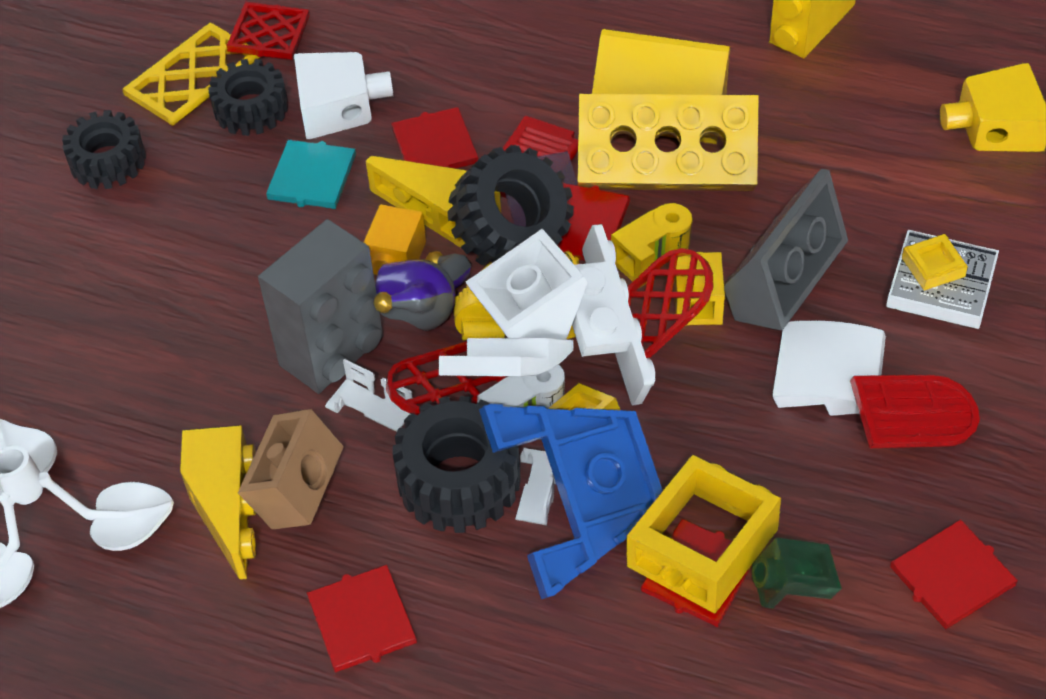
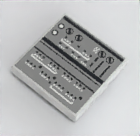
[886,230,999,329]

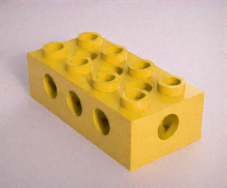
[578,94,759,191]

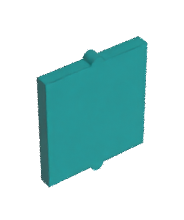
[266,140,356,209]

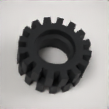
[208,59,288,136]
[62,110,146,189]

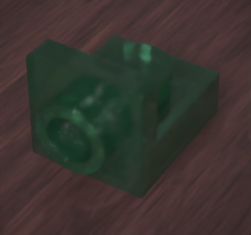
[752,537,842,609]

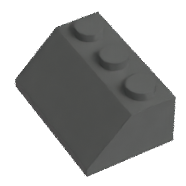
[724,169,848,331]

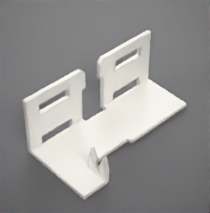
[325,359,413,432]
[516,448,556,525]

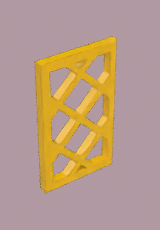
[122,22,260,126]

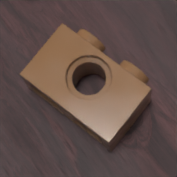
[238,409,344,529]

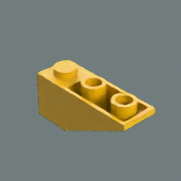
[180,426,256,579]

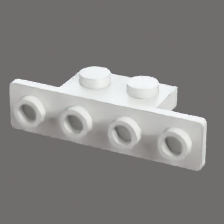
[572,224,655,405]

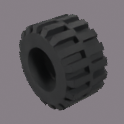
[447,145,574,266]
[393,396,521,533]

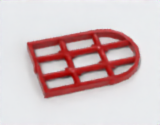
[386,341,506,415]

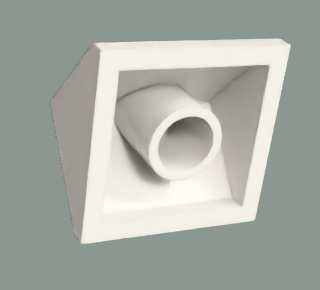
[466,229,588,340]

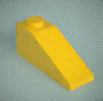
[366,156,501,248]

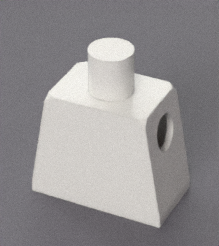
[294,52,393,139]

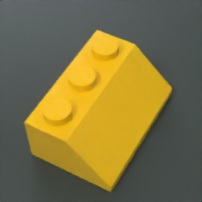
[592,29,730,144]

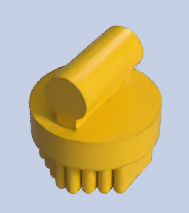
[454,285,505,340]

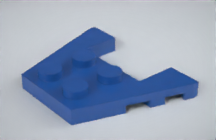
[479,404,663,600]

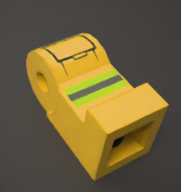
[611,203,692,287]

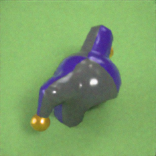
[374,251,471,332]

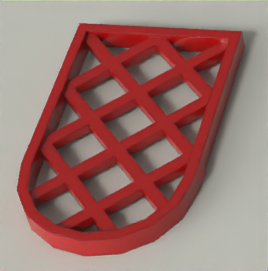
[628,248,714,358]

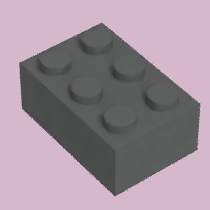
[258,219,383,394]

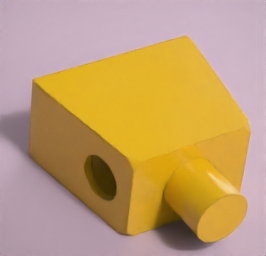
[940,63,1046,152]

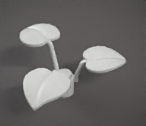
[0,419,174,608]

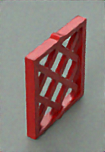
[227,2,310,60]

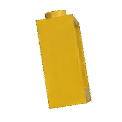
[627,455,781,613]

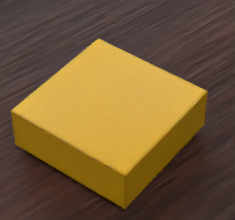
[902,234,968,291]

